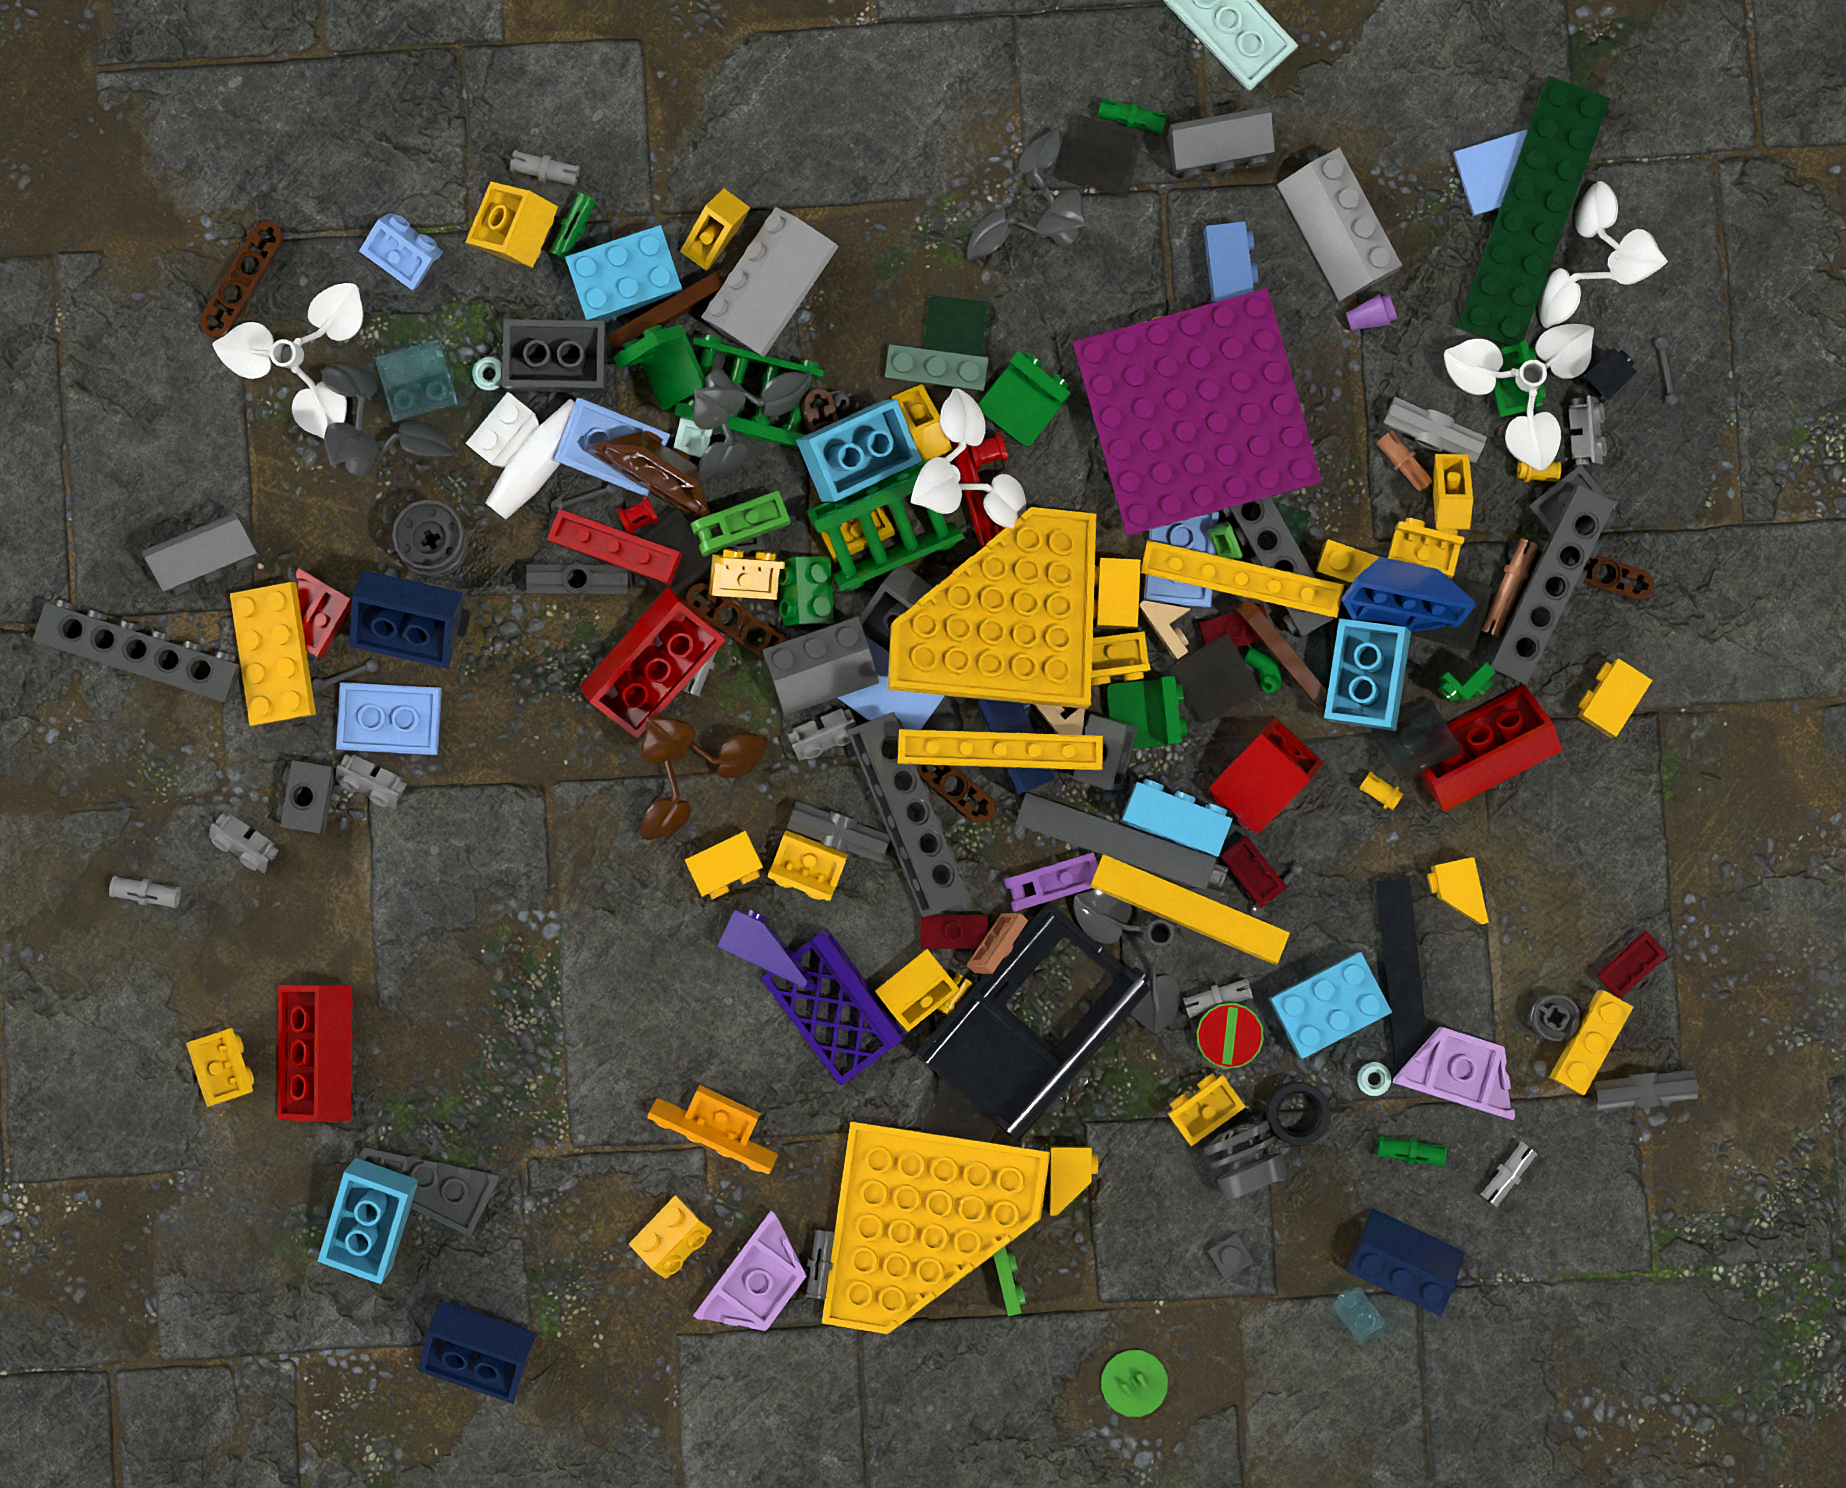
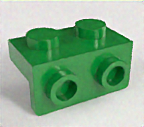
[1492,340,1546,419]
[779,557,834,627]
[1436,662,1496,704]

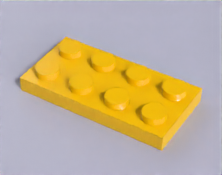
[230,582,316,726]

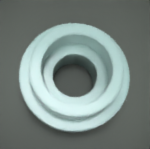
[472,357,503,391]
[1357,1062,1391,1096]

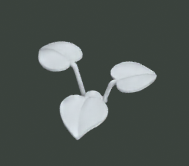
[1538,181,1668,329]
[213,283,363,439]
[1444,324,1594,471]
[910,389,1026,528]

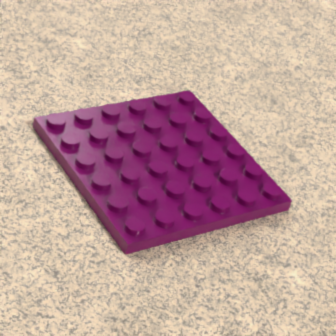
[1072,288,1322,537]

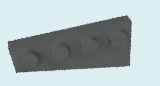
[358,1147,501,1237]

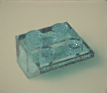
[375,339,458,422]

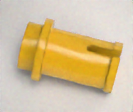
[1517,460,1561,483]
[1359,771,1404,810]
[937,973,974,1016]

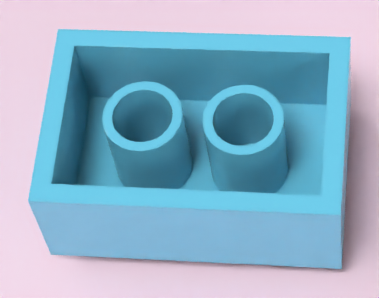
[565,225,683,321]
[796,399,922,502]
[1324,618,1411,731]
[1120,779,1233,858]
[1268,952,1392,1059]
[317,1158,419,1284]

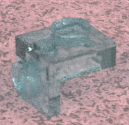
[1333,1286,1388,1346]

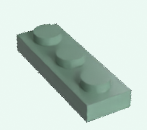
[885,344,988,392]

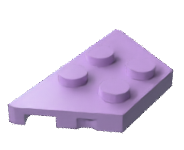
[1392,1027,1515,1120]
[693,1210,807,1331]

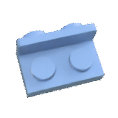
[359,213,443,290]

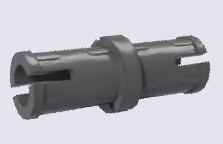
[805,1229,835,1300]

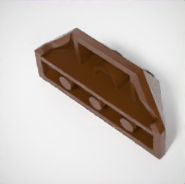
[585,430,710,520]

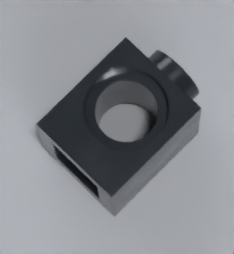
[1580,348,1637,403]

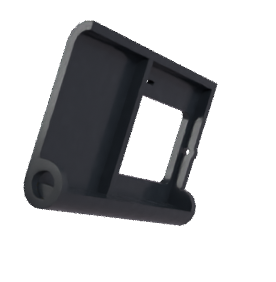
[916,902,1151,1142]

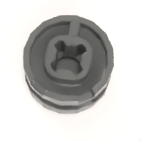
[1530,994,1580,1041]

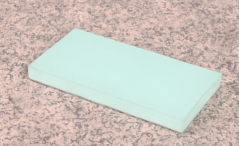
[1163,0,1299,92]

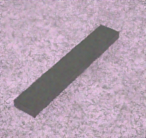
[1015,792,1217,890]

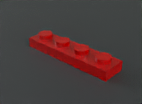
[547,509,682,586]

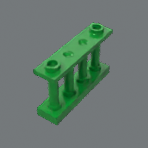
[674,334,825,451]
[807,458,964,591]

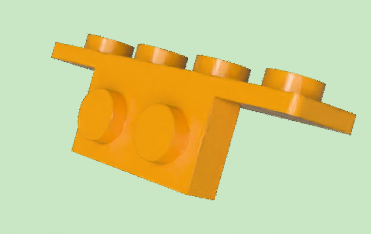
[647,1085,778,1174]

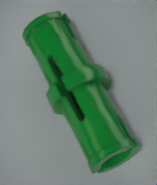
[1097,97,1167,134]
[548,192,597,262]
[1376,1136,1447,1167]

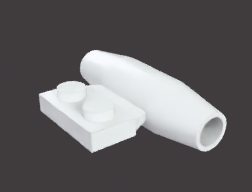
[466,392,575,519]

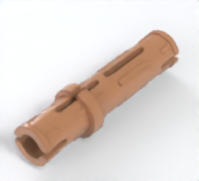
[1480,538,1540,639]

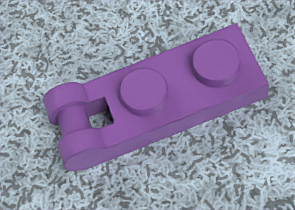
[1004,852,1098,912]

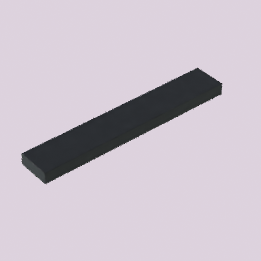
[1375,878,1427,1075]

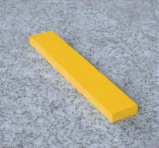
[1140,540,1345,618]
[898,729,1103,770]
[1090,854,1290,965]

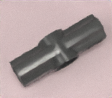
[526,563,628,596]
[787,801,890,863]
[1592,1070,1698,1110]

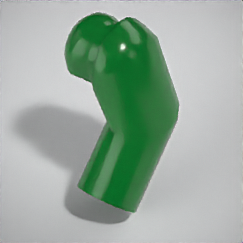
[1243,647,1282,694]

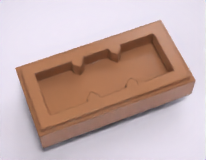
[967,913,1028,974]

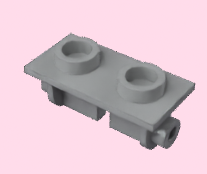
[1568,395,1607,466]
[788,708,857,761]
[335,754,407,809]
[209,813,279,874]

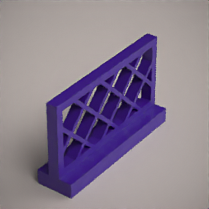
[761,928,907,1086]

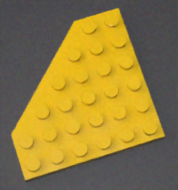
[888,507,1096,709]
[822,1122,1050,1334]

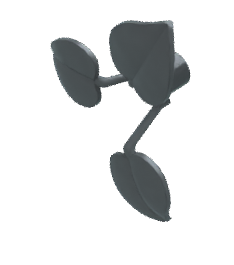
[967,128,1086,262]
[322,363,454,477]
[693,370,812,482]
[1074,888,1229,1033]

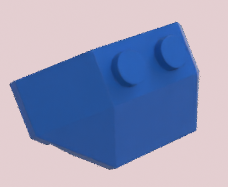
[1342,557,1476,632]

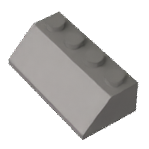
[1277,147,1402,302]
[701,207,839,357]

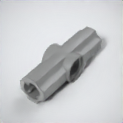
[1383,397,1487,464]

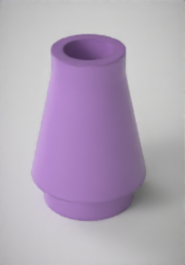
[1346,294,1398,331]

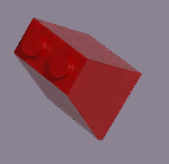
[1208,717,1324,835]

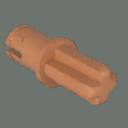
[1376,430,1433,492]

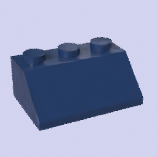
[349,570,463,669]
[977,699,1058,796]
[1344,1209,1465,1316]
[418,1300,536,1404]

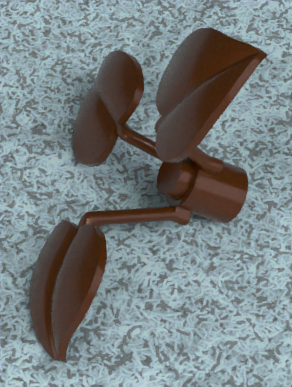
[640,717,768,840]

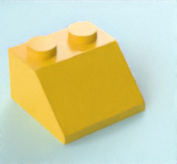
[465,182,558,268]

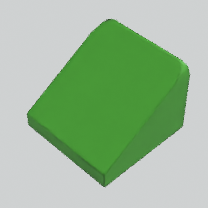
[1208,520,1243,559]

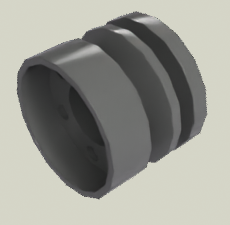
[392,500,469,579]
[1203,1120,1290,1201]

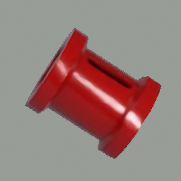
[970,432,1008,470]
[616,495,659,535]

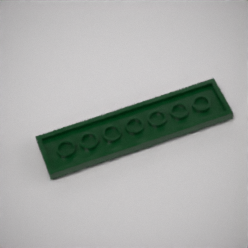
[1456,76,1611,347]

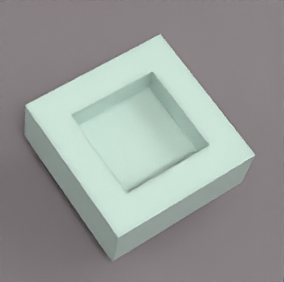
[673,418,713,459]

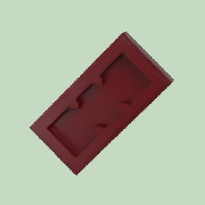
[1199,605,1268,656]
[1219,835,1288,909]
[921,915,988,949]
[1595,930,1668,999]

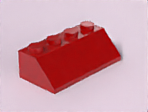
[579,587,726,739]
[1406,684,1563,812]
[277,985,353,1122]

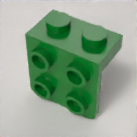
[613,324,706,410]
[978,351,1071,447]
[1107,676,1187,749]

